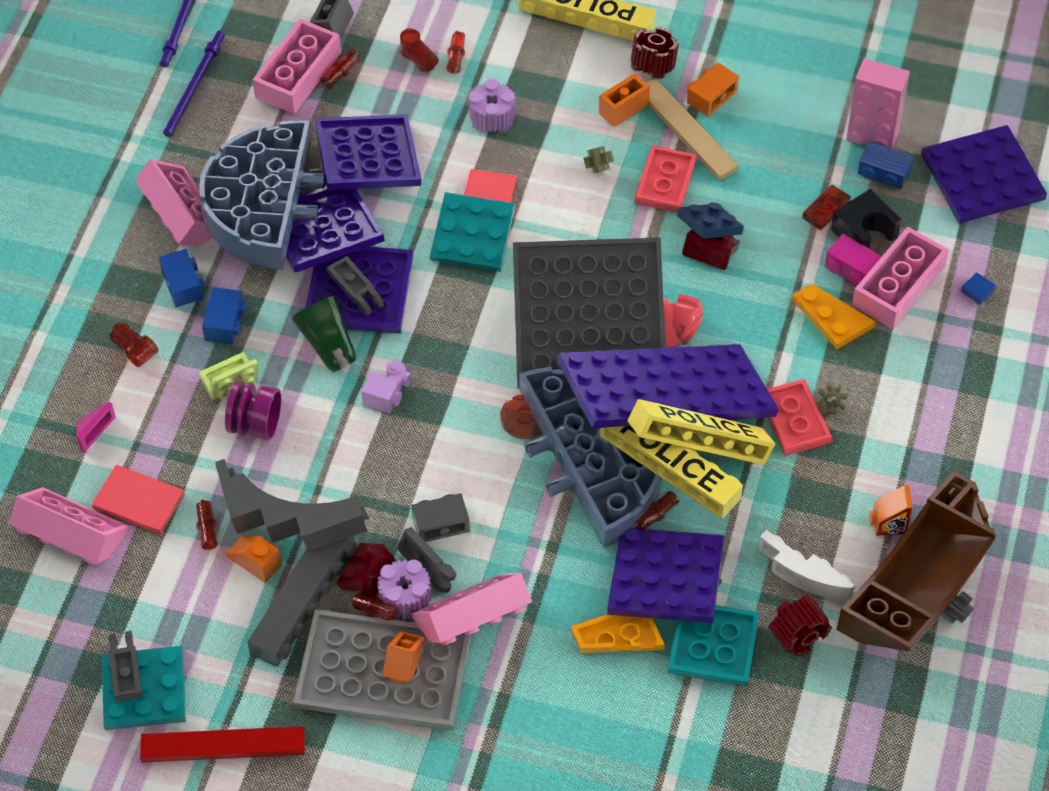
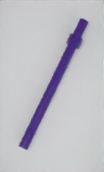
[160,0,193,68]
[163,30,225,137]

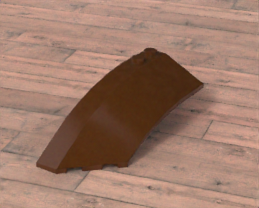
[836,471,996,651]

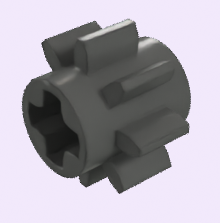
[943,591,974,624]

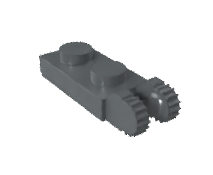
[327,256,384,316]
[397,527,457,593]
[108,630,143,703]

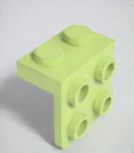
[199,352,258,401]

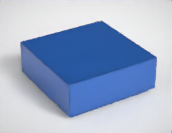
[961,272,996,305]

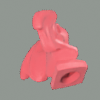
[663,294,703,345]

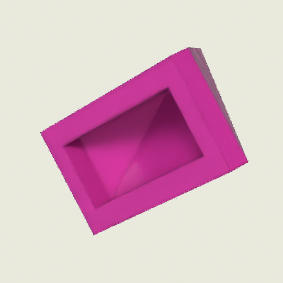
[77,401,116,453]

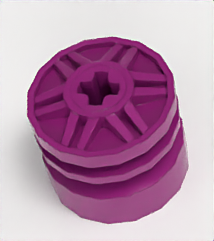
[225,381,282,441]

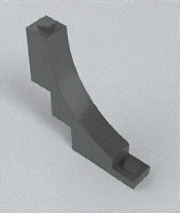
[215,459,369,552]

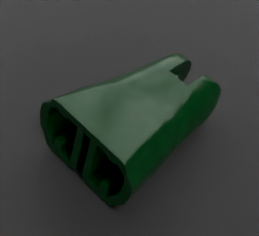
[292,296,356,373]

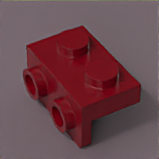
[682,229,740,270]
[336,542,395,600]

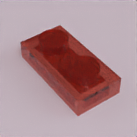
[802,184,851,230]

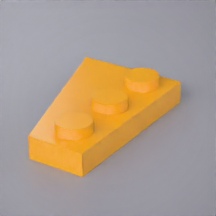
[792,284,876,350]
[571,614,665,653]

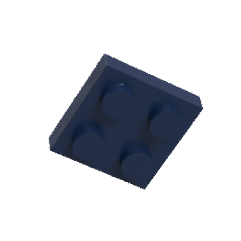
[677,202,744,239]

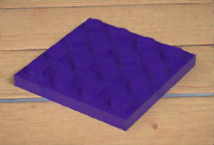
[315,114,422,190]
[921,125,1047,224]
[286,187,385,273]
[306,247,414,334]
[607,528,724,624]

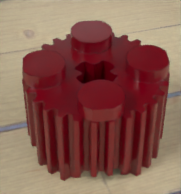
[630,27,679,79]
[768,594,832,657]

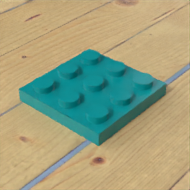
[430,192,515,272]
[668,605,760,687]
[102,646,186,730]

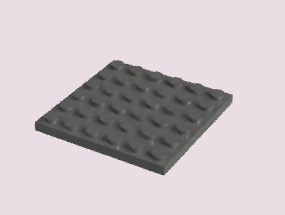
[513,237,666,389]

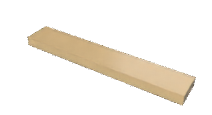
[646,78,739,181]

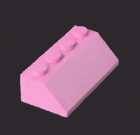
[135,159,213,246]
[9,487,130,564]
[410,573,532,646]

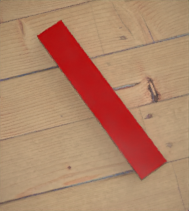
[140,726,305,763]

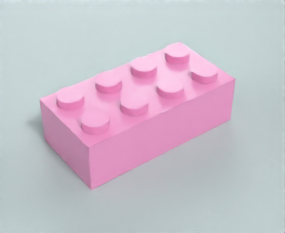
[253,19,341,114]
[846,58,910,149]
[852,227,949,330]

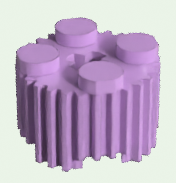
[469,79,515,133]
[377,560,432,621]

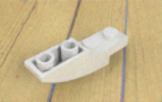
[758,530,855,601]

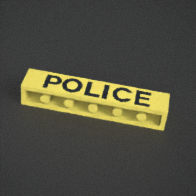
[519,0,656,41]
[627,399,776,465]
[600,426,743,519]

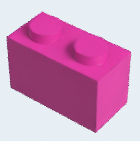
[825,234,882,286]

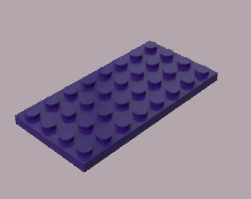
[558,344,779,428]

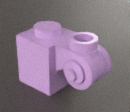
[361,360,412,414]

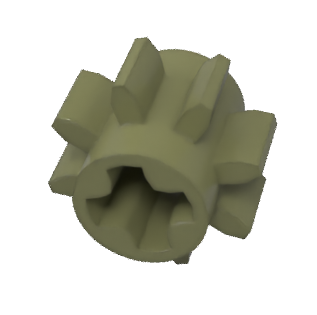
[583,146,614,173]
[816,382,848,415]

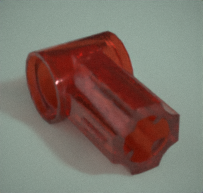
[400,28,438,73]
[109,322,159,367]

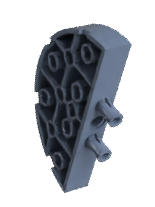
[199,120,325,270]
[519,367,662,547]

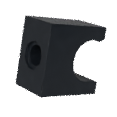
[831,189,902,248]

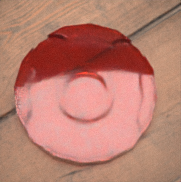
[500,395,542,439]

